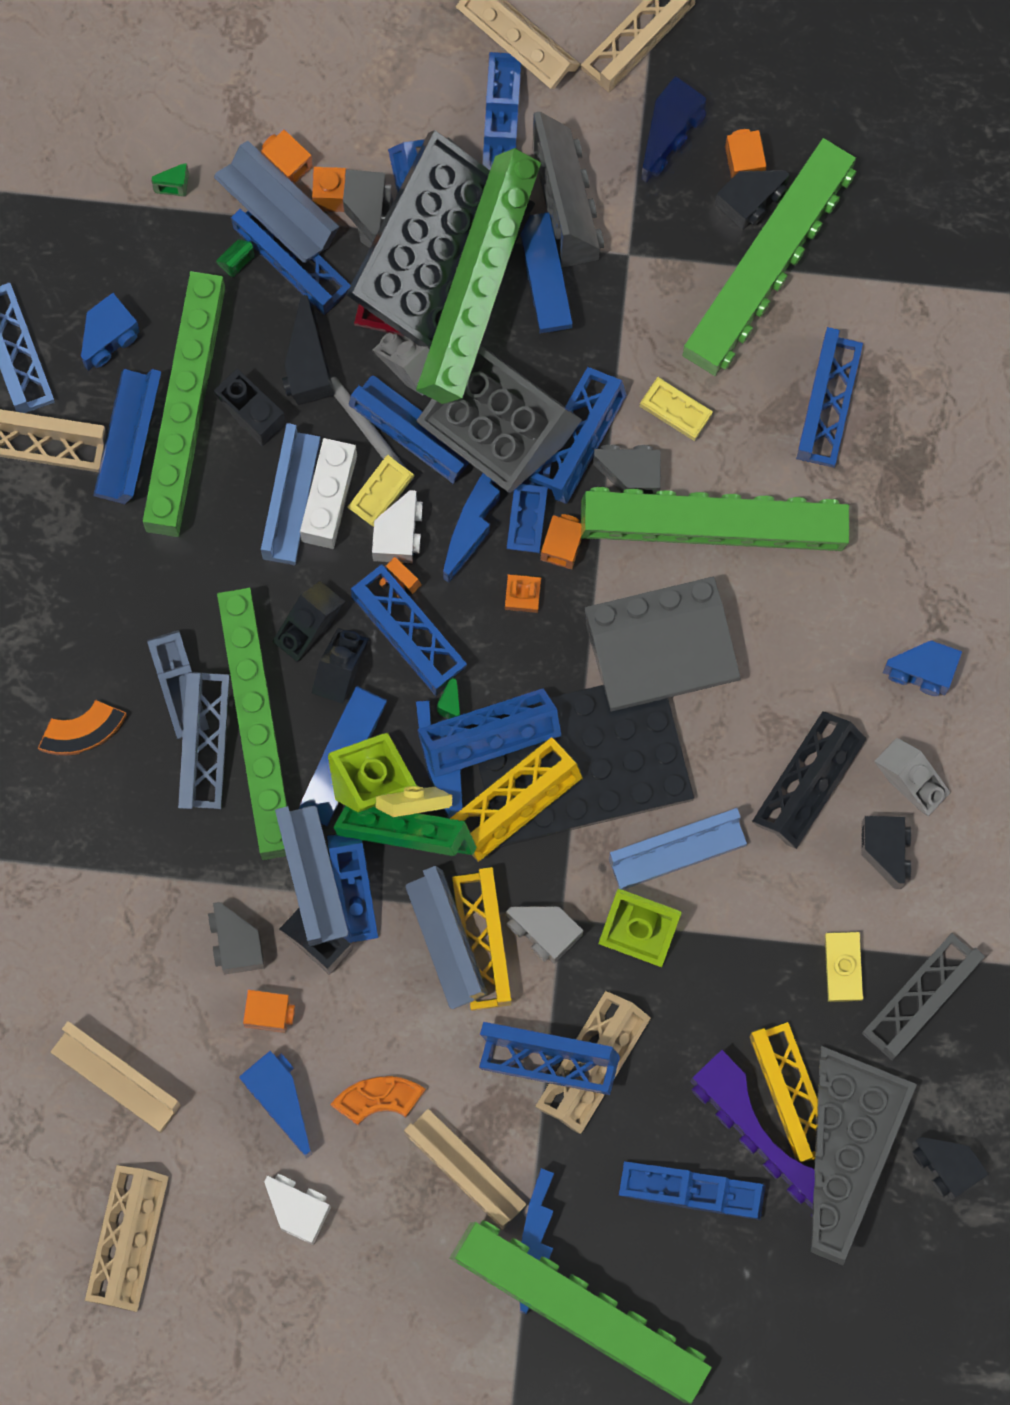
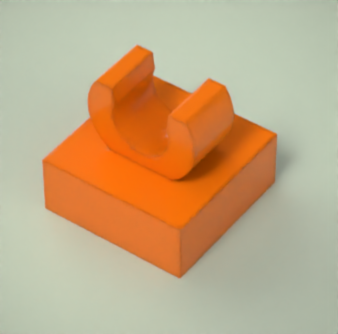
[379,557,422,598]
[505,575,541,613]

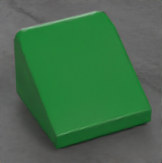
[151,163,189,197]
[216,240,255,277]
[437,678,460,719]

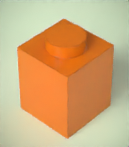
[261,129,313,184]
[725,129,767,179]
[312,167,346,212]
[541,514,582,570]
[243,990,295,1033]

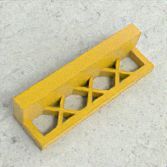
[450,737,582,862]
[452,867,511,1011]
[750,1022,818,1164]

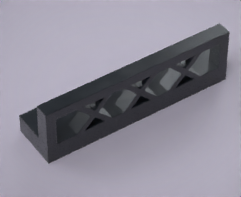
[752,711,867,849]

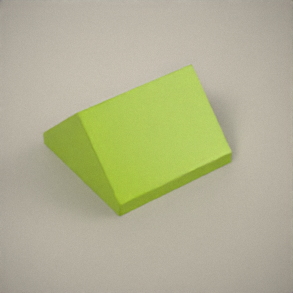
[328,732,417,812]
[598,888,682,967]

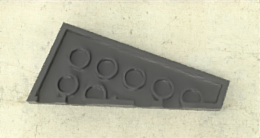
[811,1046,917,1265]

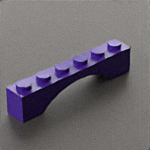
[690,1050,814,1217]

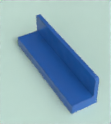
[349,376,469,483]

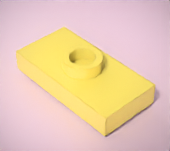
[639,377,713,441]
[348,455,415,527]
[376,786,452,817]
[825,932,863,1002]

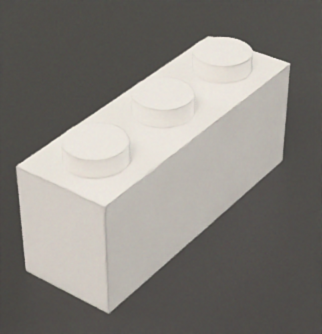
[300,438,357,549]

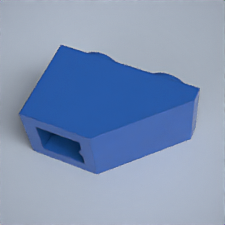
[81,293,140,371]
[883,640,962,696]

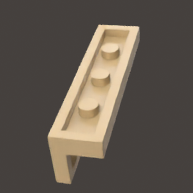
[456,0,581,89]
[581,0,695,93]
[0,409,107,472]
[535,991,651,1134]
[51,1021,181,1133]
[404,1109,527,1230]
[85,1165,169,1312]

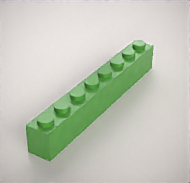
[682,138,857,376]
[416,148,541,404]
[143,271,225,537]
[581,487,849,551]
[217,588,287,860]
[449,1220,712,1404]

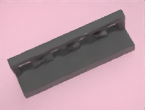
[862,933,985,1061]

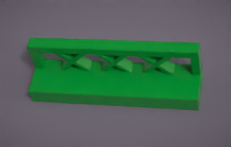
[334,806,477,856]

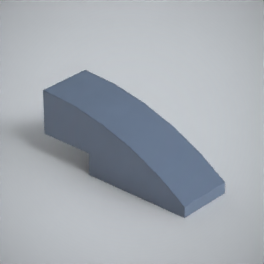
[147,630,209,739]

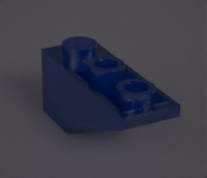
[641,76,707,182]

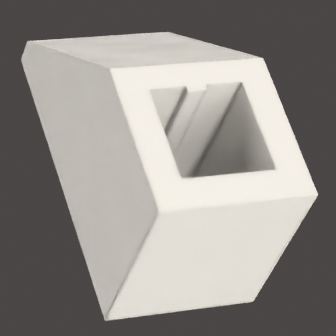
[372,490,423,563]
[264,1174,331,1245]

